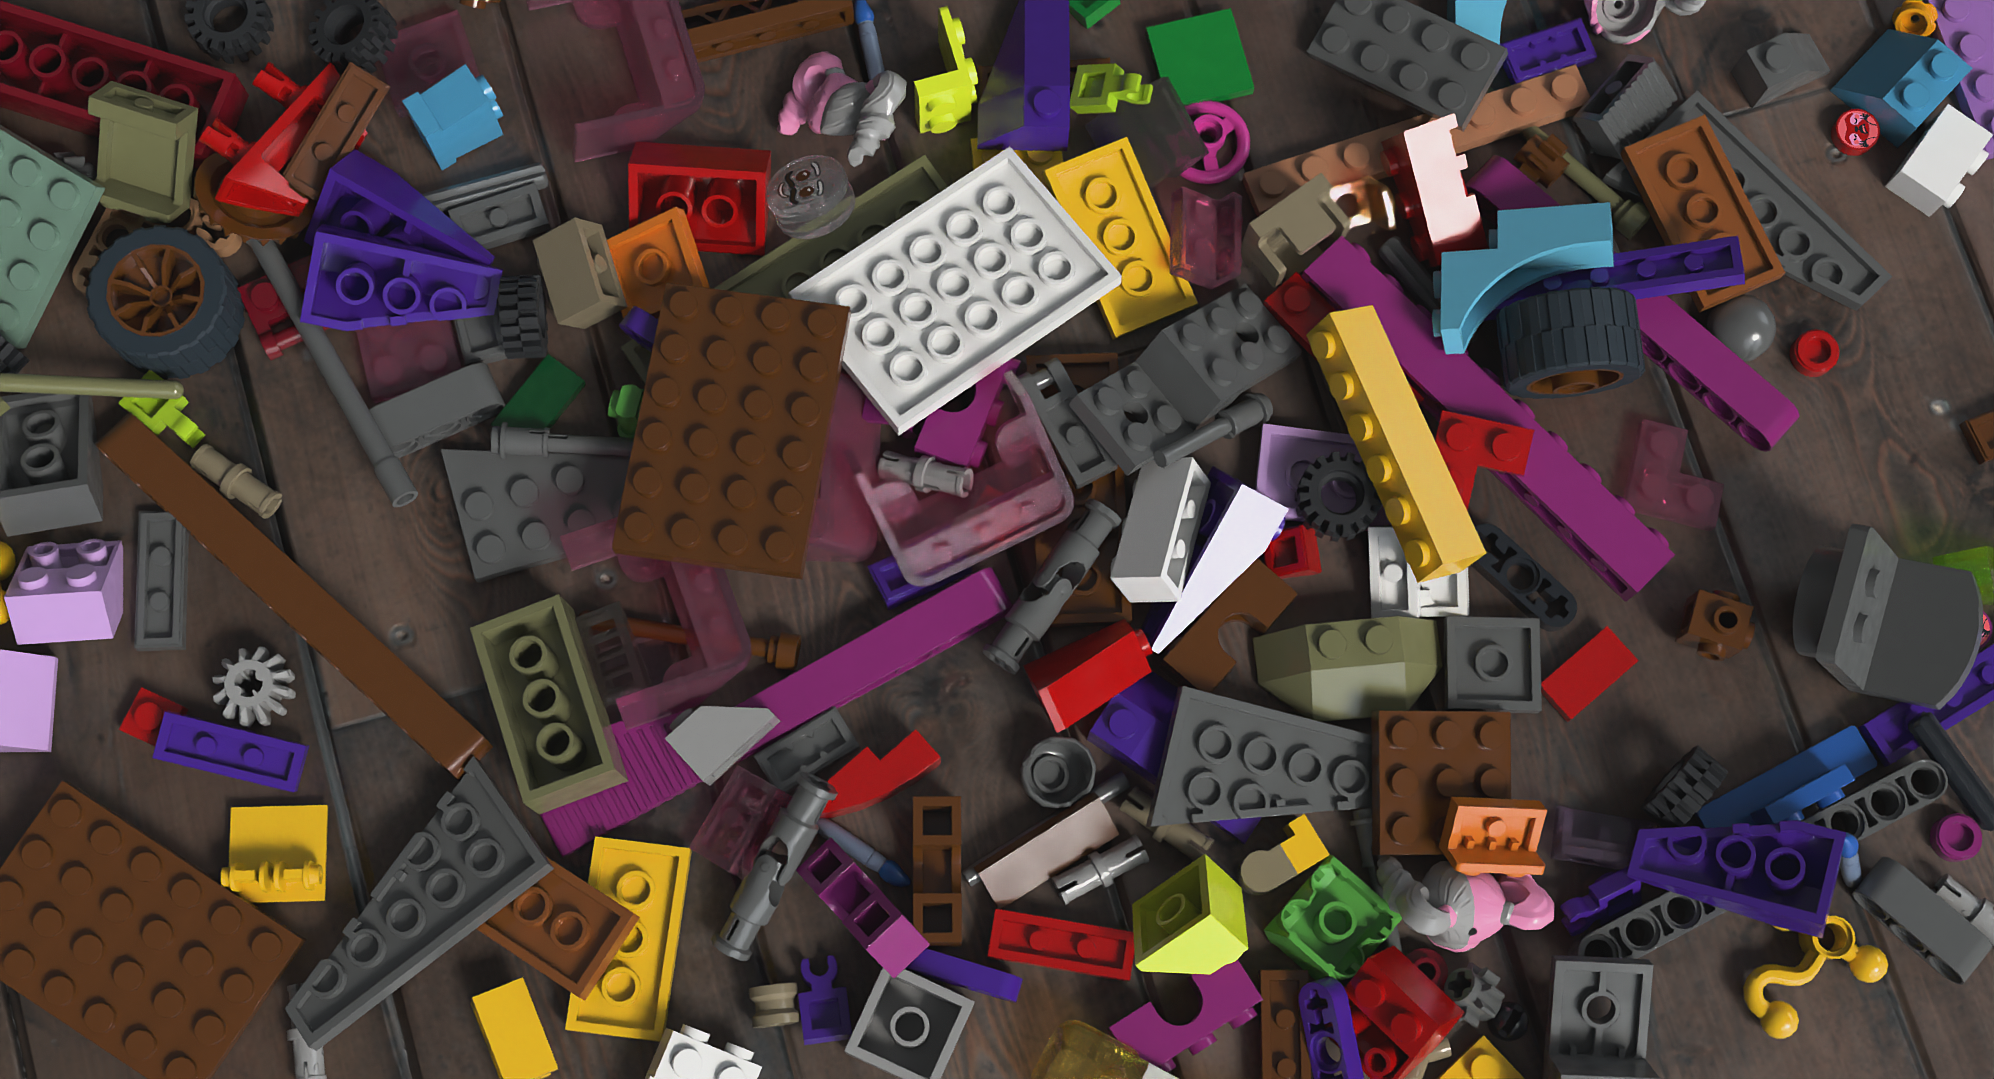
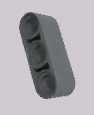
[369,363,505,458]
[1852,856,1993,985]

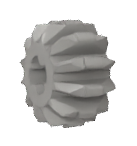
[212,647,296,728]

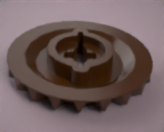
[193,152,316,246]

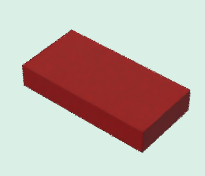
[1541,626,1639,722]

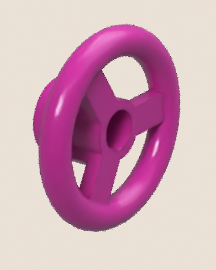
[1162,100,1251,184]

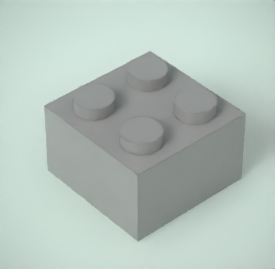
[844,968,975,1079]

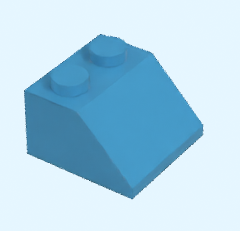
[1830,29,1973,148]

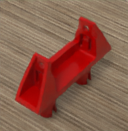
[199,61,368,217]

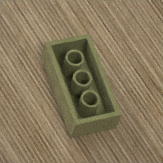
[470,594,629,815]

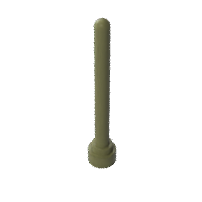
[1486,87,1651,240]
[0,373,184,399]

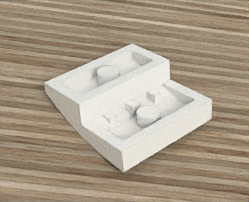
[1368,525,1470,618]

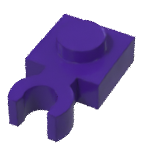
[1560,866,1642,936]
[798,955,852,1045]

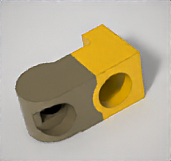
[1237,814,1330,896]

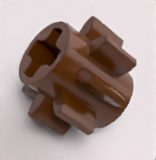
[1513,133,1570,189]

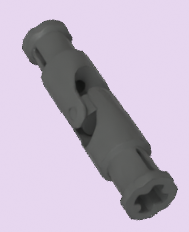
[982,498,1122,674]
[711,772,838,961]

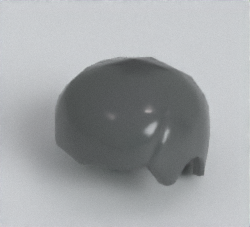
[1706,295,1776,362]
[1020,736,1096,808]

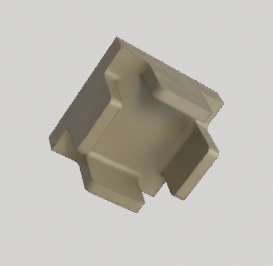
[1238,173,1351,287]

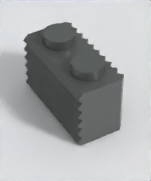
[1573,54,1677,159]

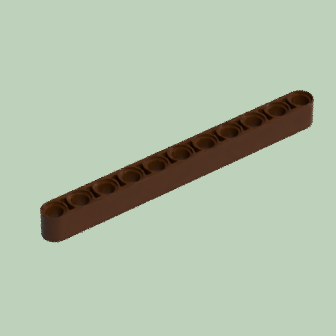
[94,412,493,782]

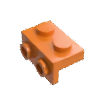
[1439,797,1547,877]

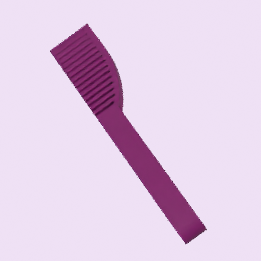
[540,567,1013,858]

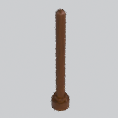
[577,610,801,672]

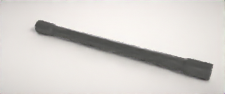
[246,239,418,507]

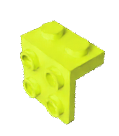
[914,6,978,134]

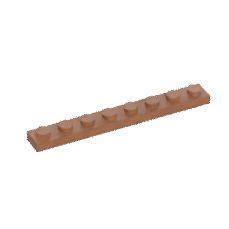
[1242,64,1591,217]

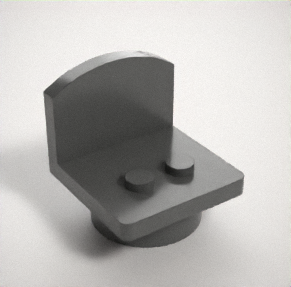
[1793,523,1983,710]

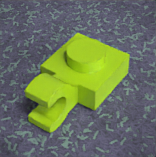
[1070,63,1153,114]
[118,370,206,448]

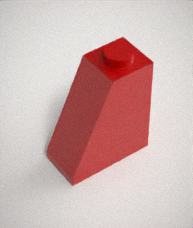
[1023,619,1153,733]

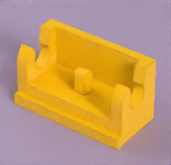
[471,977,558,1079]

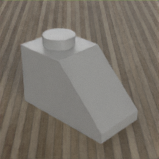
[665,706,781,786]

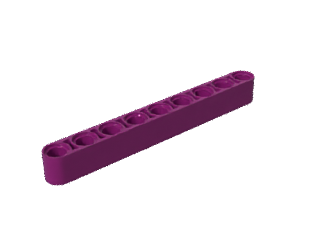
[1465,155,1800,452]

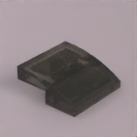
[1085,77,1209,189]

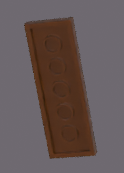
[1026,353,1132,628]

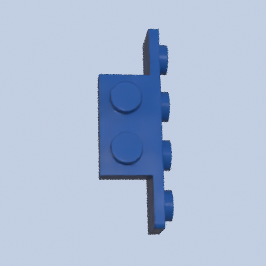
[1694,726,1877,828]

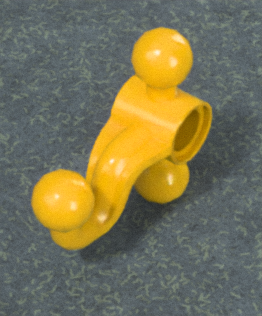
[1743,916,1888,1039]

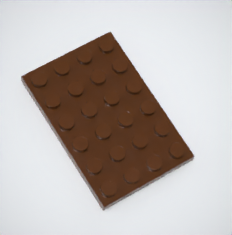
[612,283,851,580]
[0,780,307,1079]

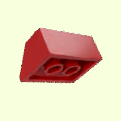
[628,141,771,256]

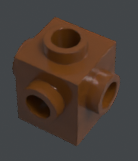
[1675,589,1755,661]

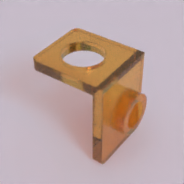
[1330,176,1396,231]

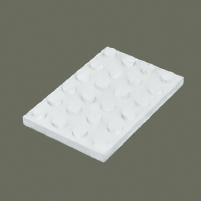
[788,146,1122,436]

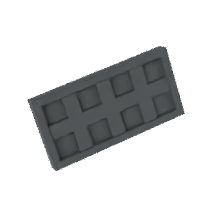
[1307,0,1508,132]

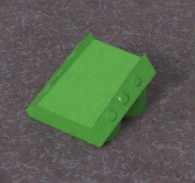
[1264,855,1402,987]

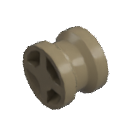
[748,983,801,1028]

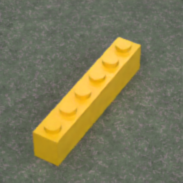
[1306,305,1486,583]

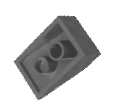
[0,393,103,537]

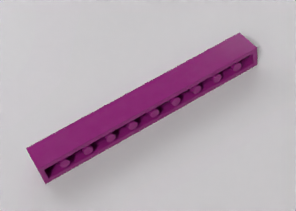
[1301,236,1675,602]

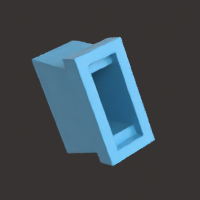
[402,64,504,170]

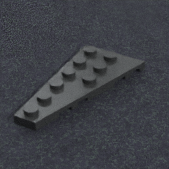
[1602,90,1893,311]
[441,449,630,583]
[1146,686,1372,827]
[285,756,554,1051]

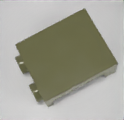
[88,81,198,223]

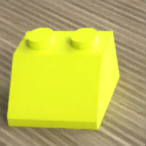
[1132,854,1248,974]

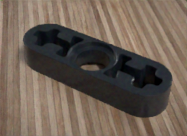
[1471,524,1577,632]

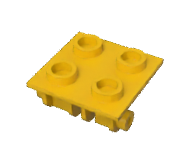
[221,805,328,903]

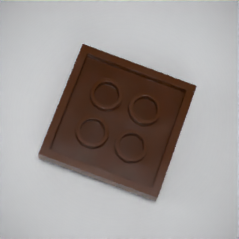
[1371,711,1511,855]

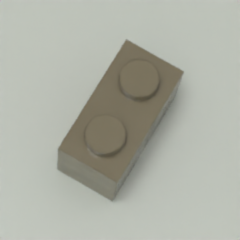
[533,218,627,329]

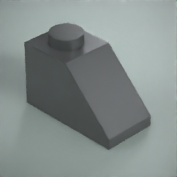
[1731,33,1831,109]

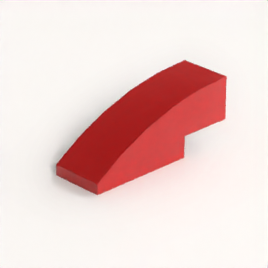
[820,729,941,819]

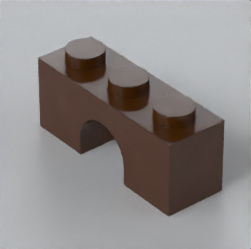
[1159,559,1298,693]
[913,796,962,947]

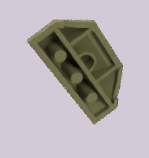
[1252,616,1443,723]

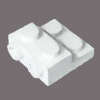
[645,1024,762,1079]

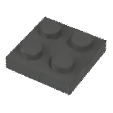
[1443,616,1542,714]

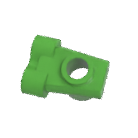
[608,385,644,438]

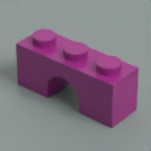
[914,357,1021,469]
[796,837,930,978]
[1106,959,1263,1079]

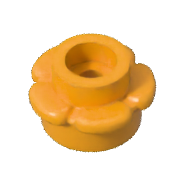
[1892,0,1938,37]

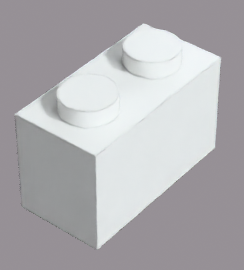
[1885,104,1993,217]

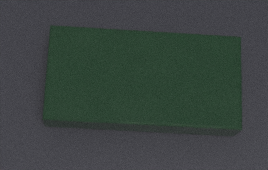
[490,354,586,429]

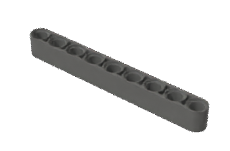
[1567,759,1948,959]

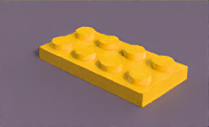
[1042,137,1198,340]
[565,836,692,1042]

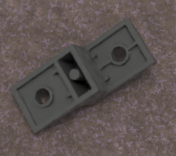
[1069,283,1303,476]
[1542,955,1661,1079]

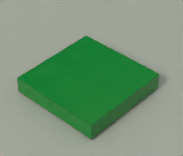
[1145,8,1255,114]

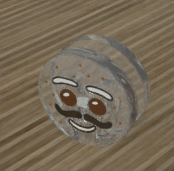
[766,155,856,239]

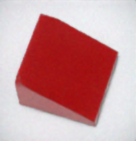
[1263,525,1322,579]

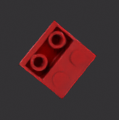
[1324,945,1465,1079]

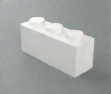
[1110,457,1211,602]

